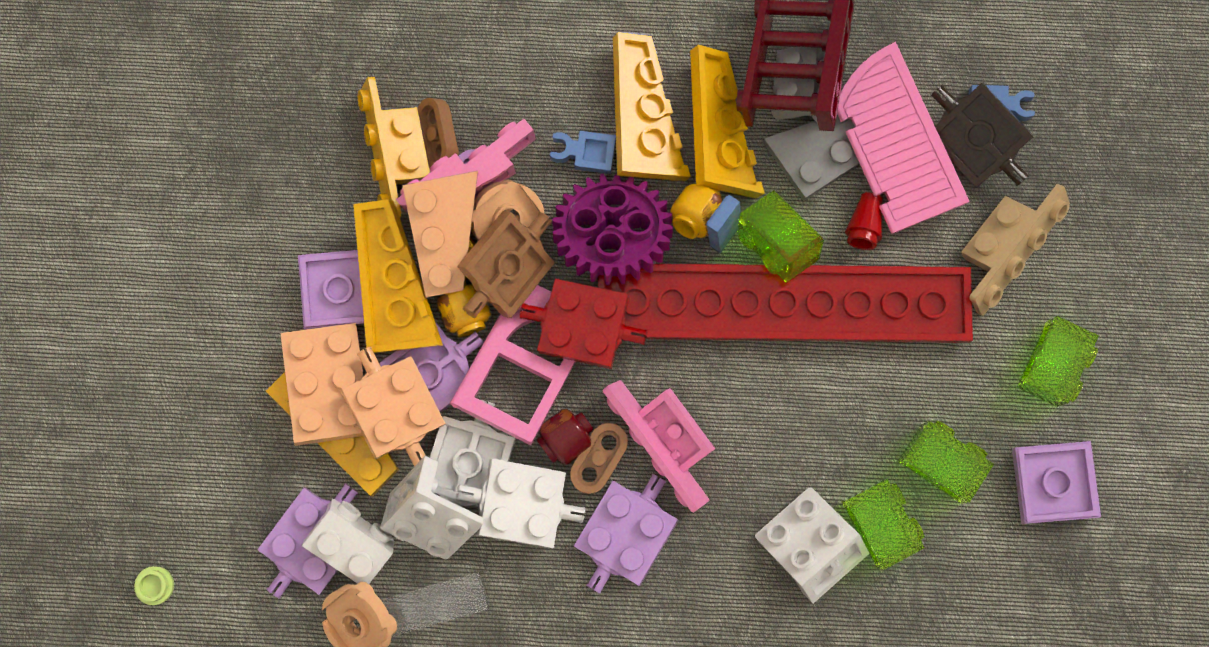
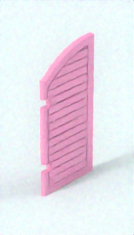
[837,42,970,234]

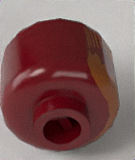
[536,409,594,465]

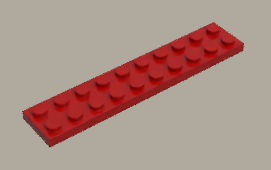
[598,264,973,343]

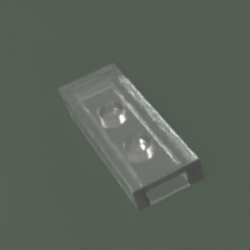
[381,572,489,637]

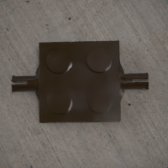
[931,83,1034,188]

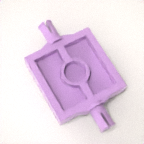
[379,322,483,413]
[574,474,679,593]
[257,483,358,599]

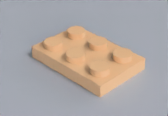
[280,323,363,446]

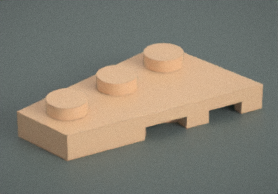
[402,171,478,297]

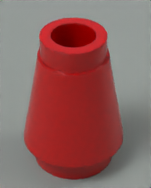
[845,192,883,250]

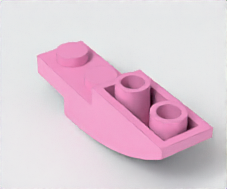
[396,119,536,213]

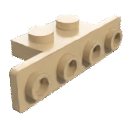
[961,184,1070,316]

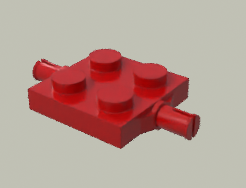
[520,278,648,369]

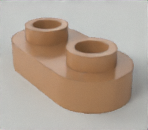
[418,98,459,168]
[570,423,628,494]

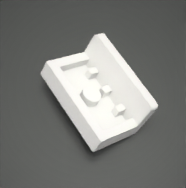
[302,499,395,584]

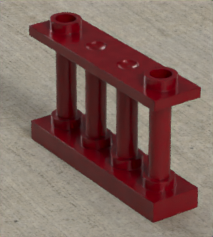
[736,0,855,131]

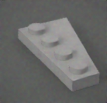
[763,115,860,201]

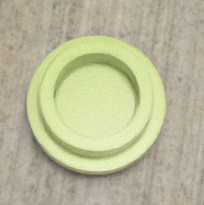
[134,566,174,605]

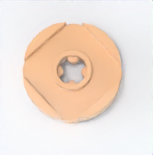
[471,179,544,241]
[322,582,397,647]

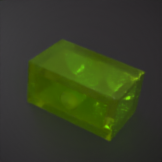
[737,190,824,283]
[1016,316,1099,407]
[898,420,994,504]
[841,479,925,570]

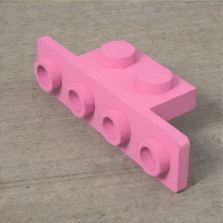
[603,380,715,513]

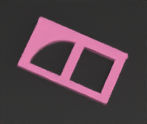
[450,285,576,445]

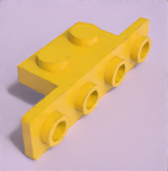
[357,77,430,218]

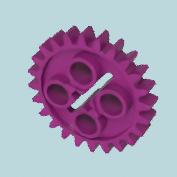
[552,173,673,285]

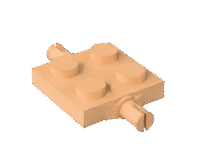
[341,346,446,467]

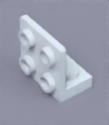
[380,456,484,559]
[755,488,870,604]

